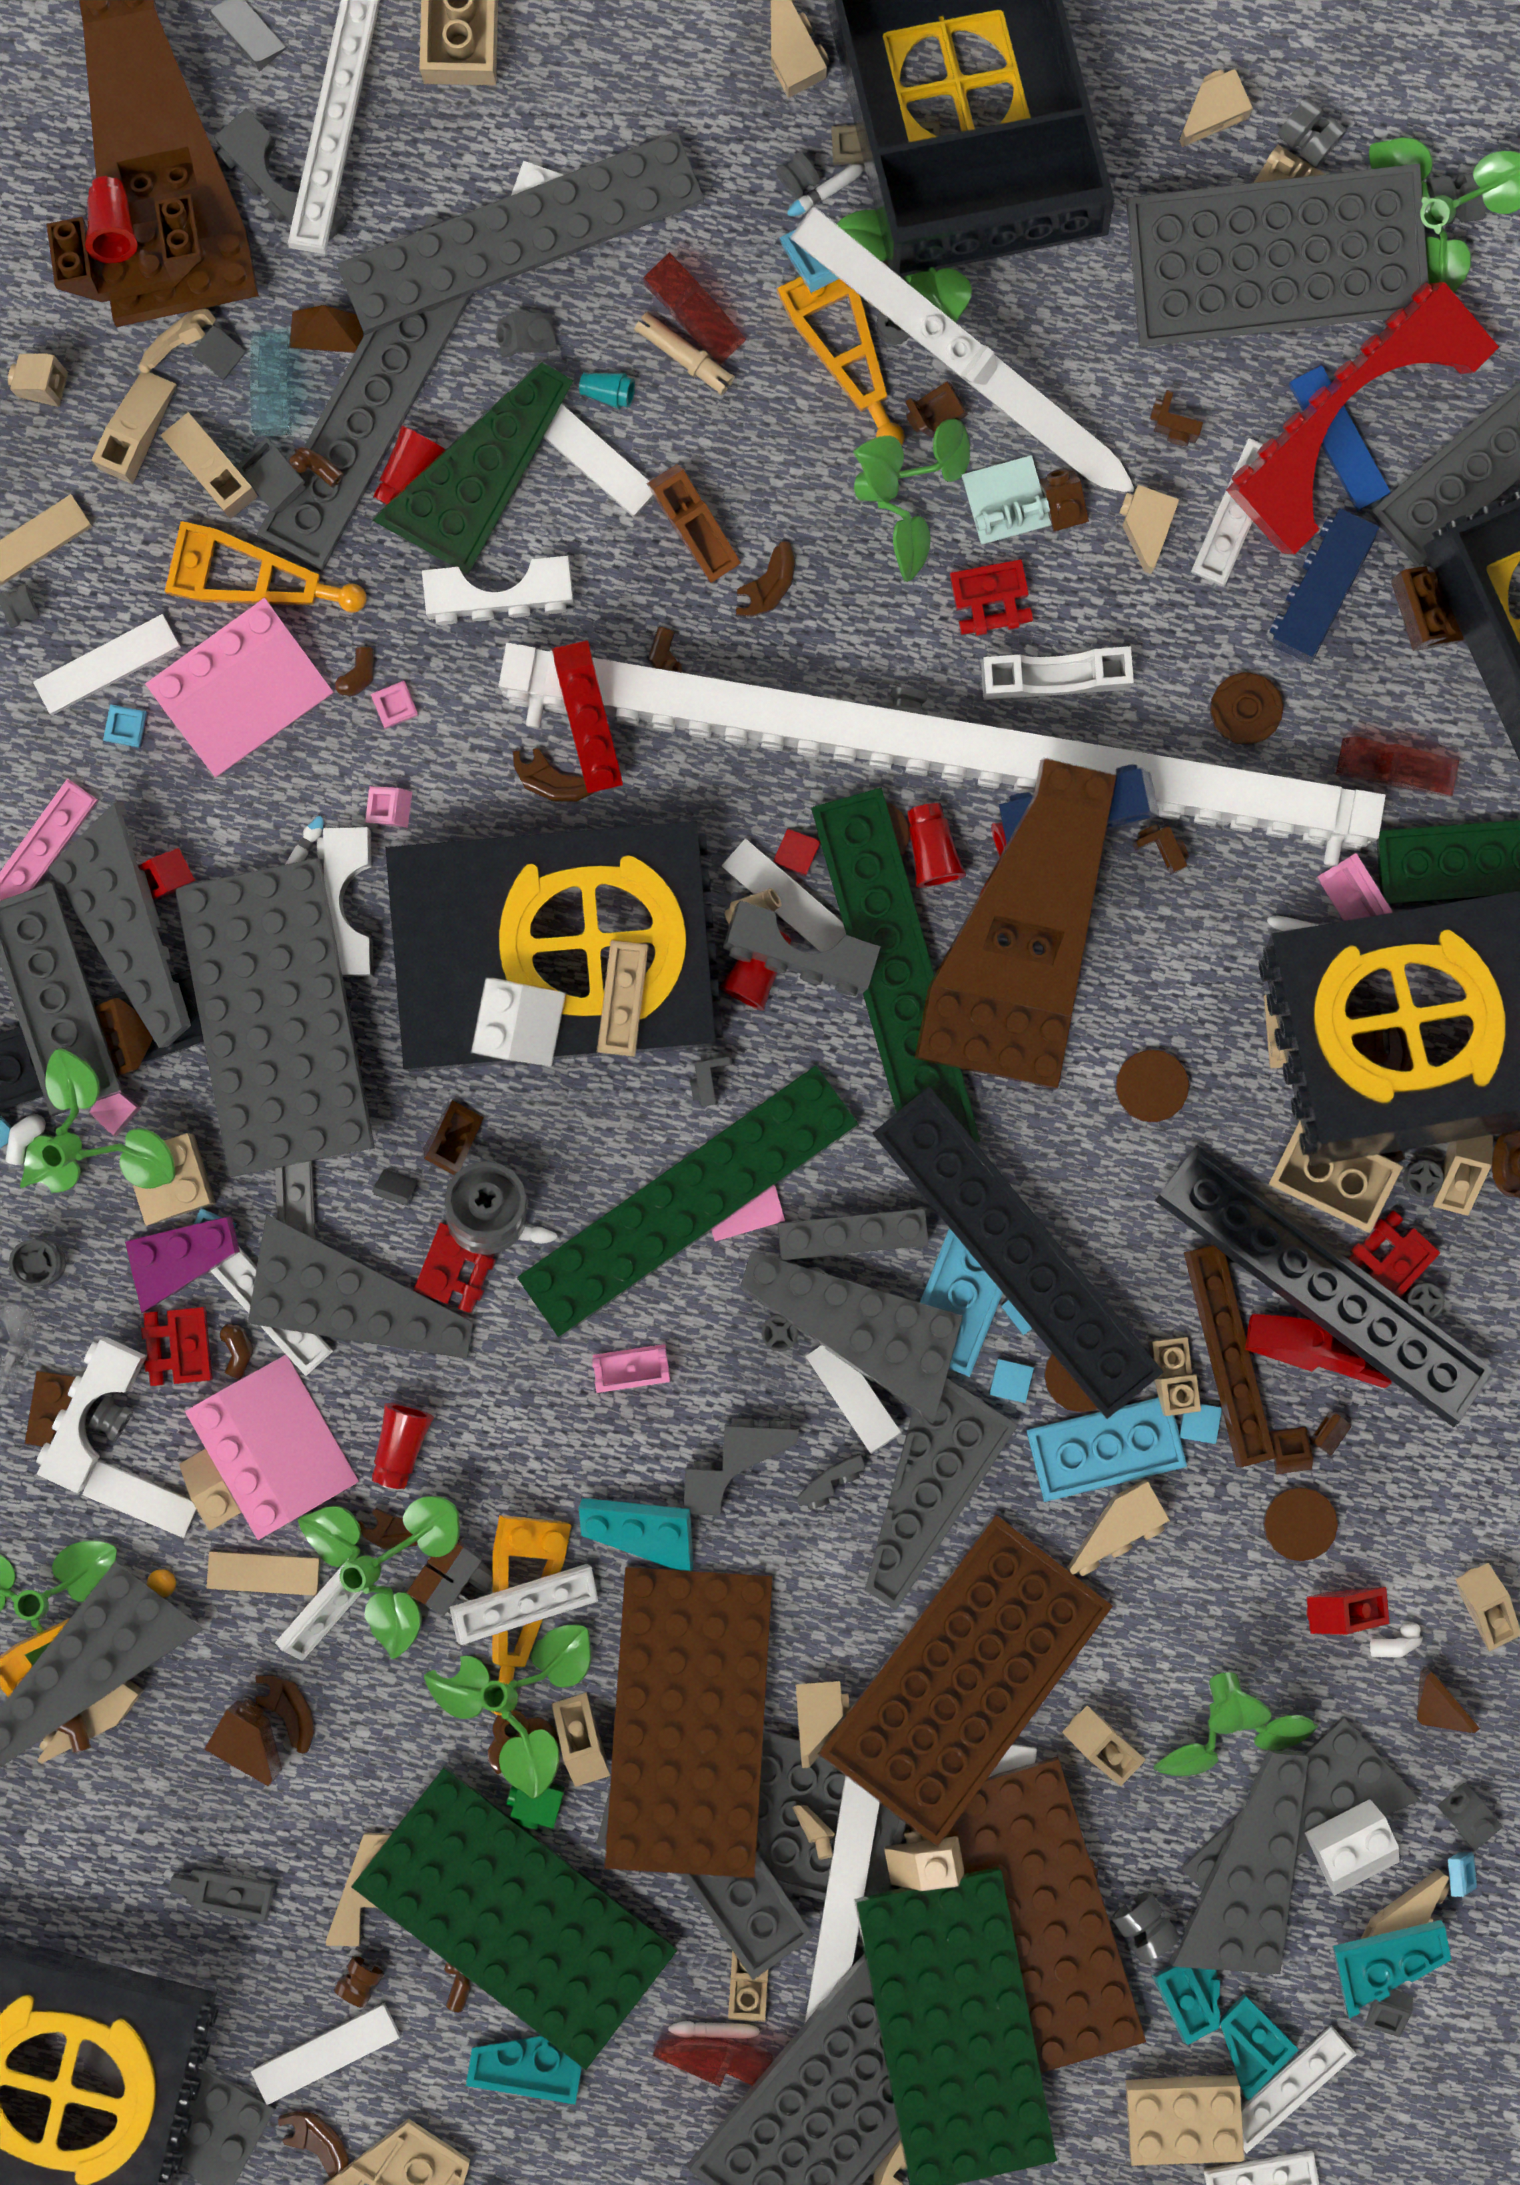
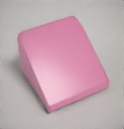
[365,786,412,828]

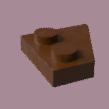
[25,1371,98,1447]

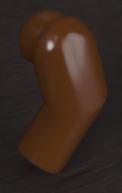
[289,447,344,488]
[220,1324,253,1379]
[56,1714,91,1753]

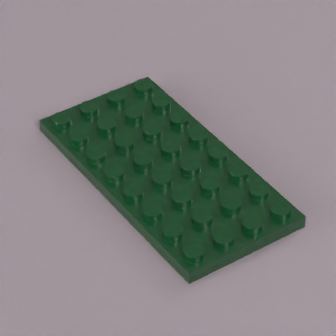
[351,1766,678,2070]
[854,1867,1057,2185]

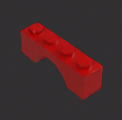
[552,640,623,793]

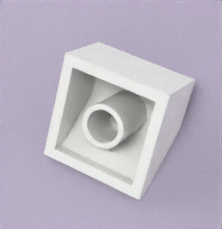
[472,978,566,1066]
[1305,1799,1400,1896]

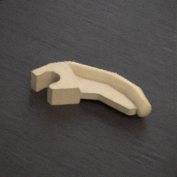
[139,309,216,374]

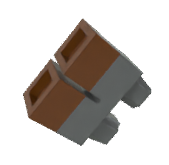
[406,1539,492,1616]

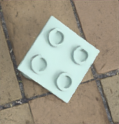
[962,455,1051,545]

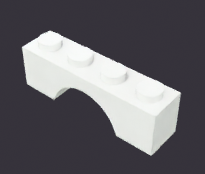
[422,556,574,625]
[981,646,1134,700]
[317,827,374,977]
[36,1337,147,1493]

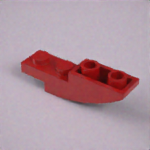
[1245,1314,1392,1389]

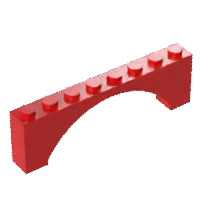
[1226,282,1499,555]

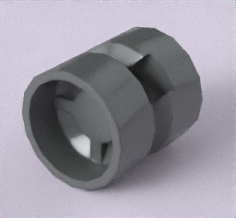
[1277,97,1347,168]
[1425,173,1486,224]
[8,1239,66,1287]
[1111,1891,1180,1963]

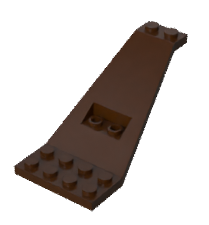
[79,0,259,328]
[915,758,1116,1089]

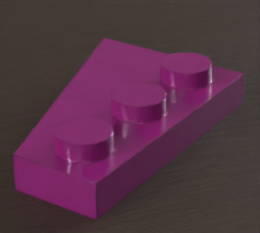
[125,1216,240,1313]

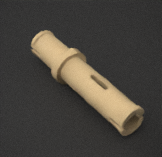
[634,312,735,395]

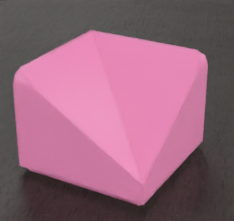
[89,1092,141,1136]

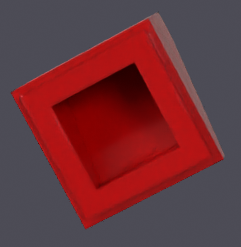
[773,829,821,877]

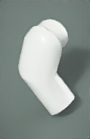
[5,1114,46,1165]
[1370,1623,1423,1657]

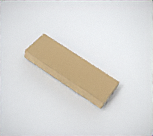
[0,494,93,586]
[597,940,648,1057]
[206,1551,321,1596]

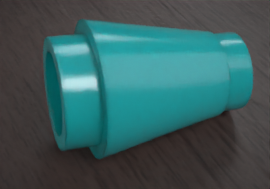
[579,373,635,410]

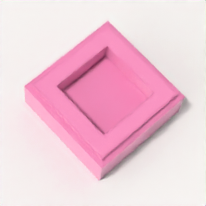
[371,681,419,729]

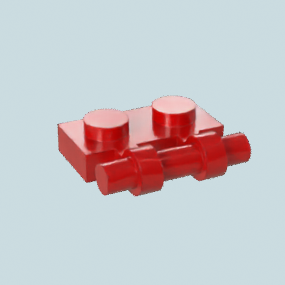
[949,559,1033,636]
[1348,1210,1440,1298]
[413,1222,496,1313]
[141,1307,213,1386]

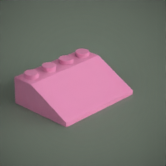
[145,598,334,778]
[185,1355,359,1540]

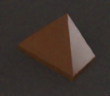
[289,305,364,353]
[95,998,153,1077]
[423,1100,484,1175]
[1416,1667,1480,1733]

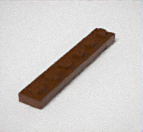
[1184,1245,1275,1467]

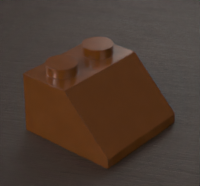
[204,1699,282,1787]

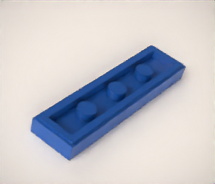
[1288,365,1391,512]

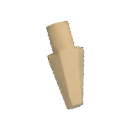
[793,1805,835,1860]

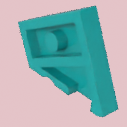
[1152,1965,1220,2045]
[1220,1994,1299,2100]

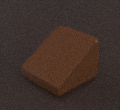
[1310,1412,1351,1456]
[1269,1427,1313,1475]

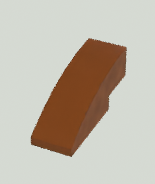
[646,464,741,583]

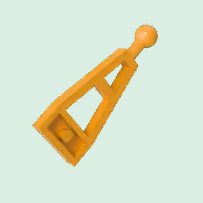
[776,277,905,446]
[164,521,367,613]
[491,1515,571,1716]
[0,1569,176,1697]

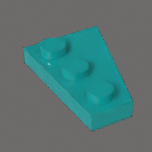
[578,1498,694,1571]
[1332,1920,1452,2019]
[465,2036,582,2105]

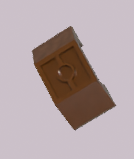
[46,194,201,302]
[1391,566,1465,651]

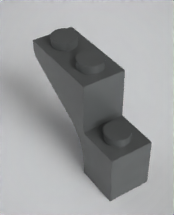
[684,1418,798,1516]

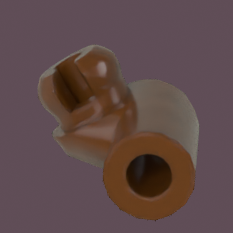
[649,627,682,673]
[335,647,373,697]
[444,1962,471,2013]

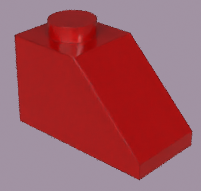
[138,848,195,902]
[1307,1587,1390,1635]

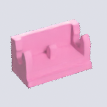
[1317,853,1393,921]
[592,1344,671,1393]

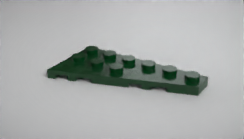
[370,362,573,574]

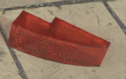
[643,252,746,365]
[1336,736,1460,797]
[652,2037,773,2087]

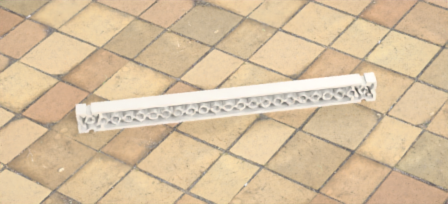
[499,643,1386,866]

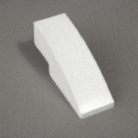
[805,1345,902,1454]

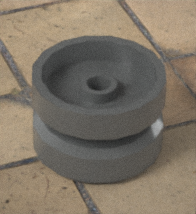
[444,1161,527,1255]

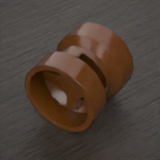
[333,1955,384,2008]

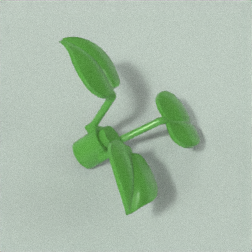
[1369,138,1520,293]
[836,210,972,323]
[853,419,970,582]
[20,1048,175,1193]
[297,1496,460,1659]
[0,1541,117,1665]
[424,1625,591,1798]
[1153,1672,1318,1776]

